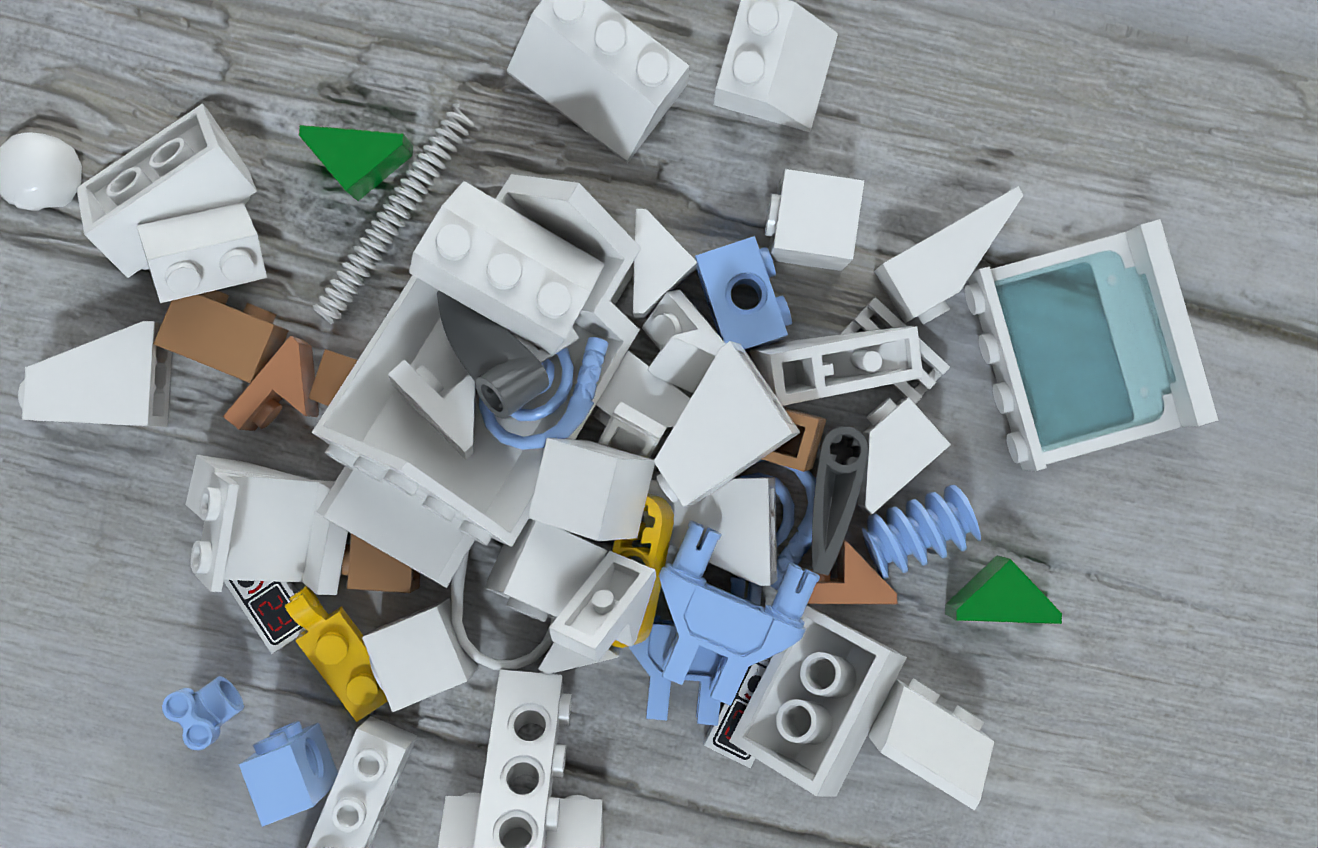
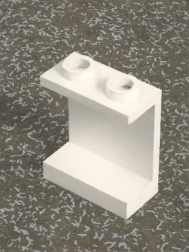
[191,472,348,595]

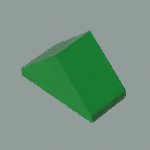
[299,125,413,201]
[945,555,1062,624]

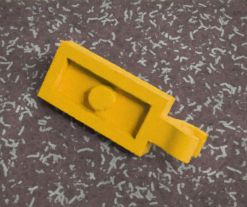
[285,586,388,722]

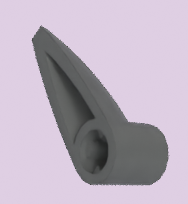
[437,290,549,419]
[812,426,869,575]

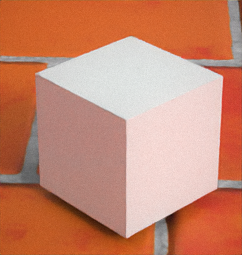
[765,169,864,271]
[528,438,655,541]
[484,519,607,622]
[362,598,478,712]

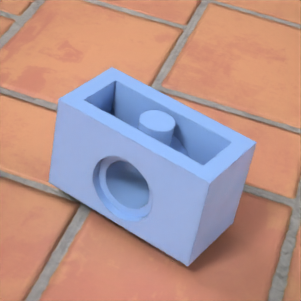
[695,236,792,352]
[239,721,338,827]

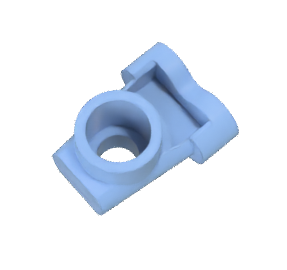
[162,676,244,750]

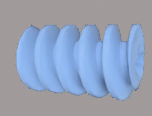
[862,485,981,581]

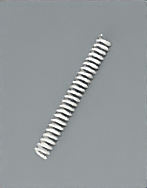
[313,103,474,324]

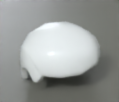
[0,132,82,211]

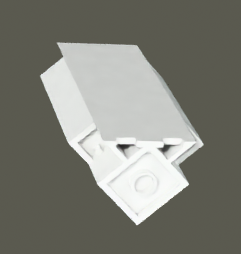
[312,174,641,588]

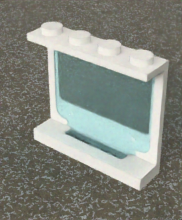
[965,219,1219,471]

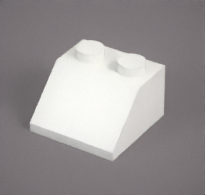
[713,0,838,132]
[867,678,994,810]

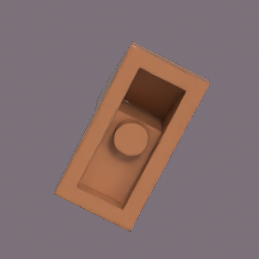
[223,336,319,431]
[799,540,897,604]

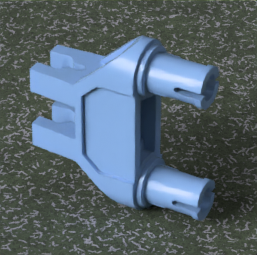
[659,521,820,706]
[629,576,762,726]

